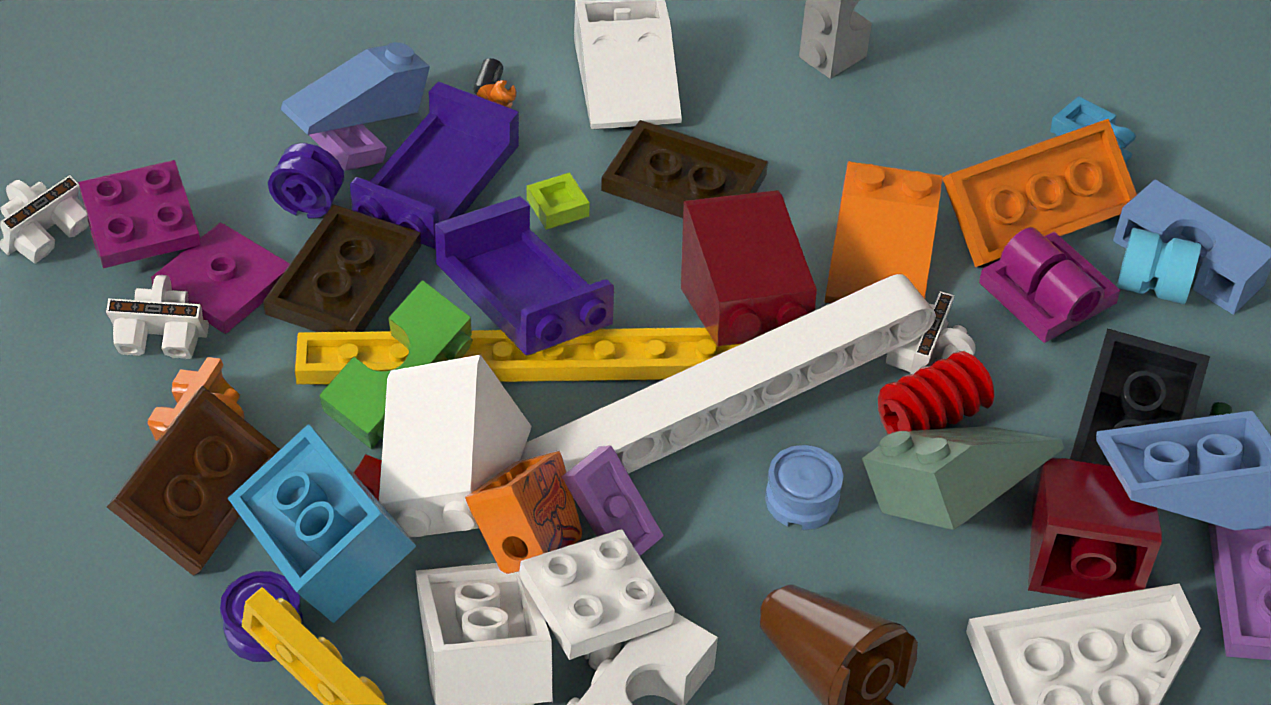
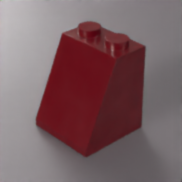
[681,190,817,347]
[1028,457,1162,599]

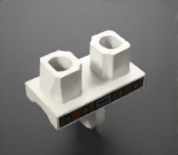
[0,175,89,264]
[106,275,209,359]
[886,291,976,374]

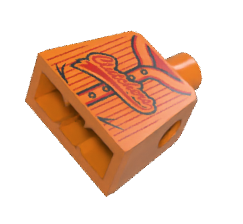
[465,451,582,574]

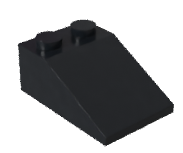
[1070,328,1210,466]

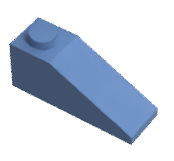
[281,42,430,135]

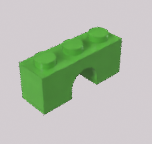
[319,280,473,449]

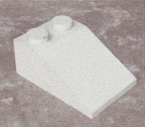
[416,563,553,705]

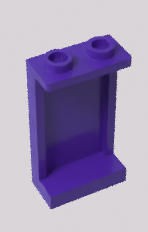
[350,81,519,249]
[435,196,614,356]

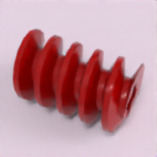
[878,351,995,435]

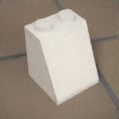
[379,355,532,538]

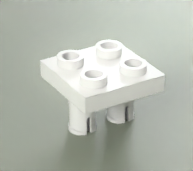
[519,529,675,670]

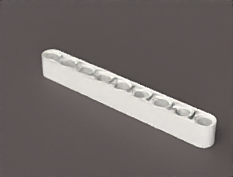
[520,274,936,499]

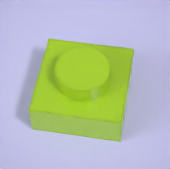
[526,172,590,230]

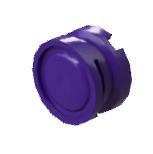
[268,143,345,219]
[220,571,304,662]

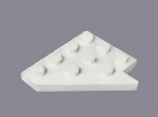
[966,583,1201,705]

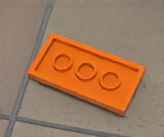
[942,119,1137,267]

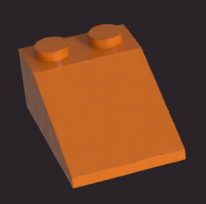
[824,161,943,303]

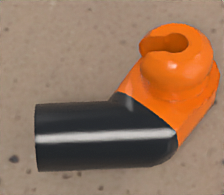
[473,58,517,108]

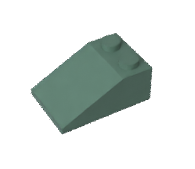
[862,426,1064,530]

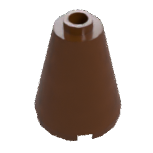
[760,585,918,705]

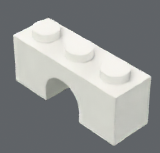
[567,612,718,705]

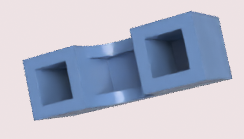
[1113,179,1271,315]

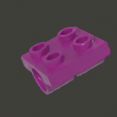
[78,160,201,268]
[979,227,1121,343]

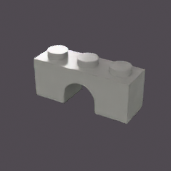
[799,0,872,79]

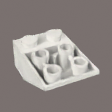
[574,0,682,129]

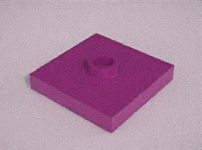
[151,222,290,334]

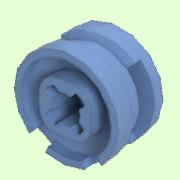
[765,445,844,530]

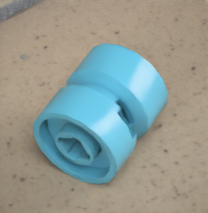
[1117,228,1201,305]

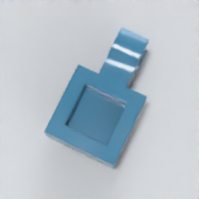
[1050,96,1136,163]

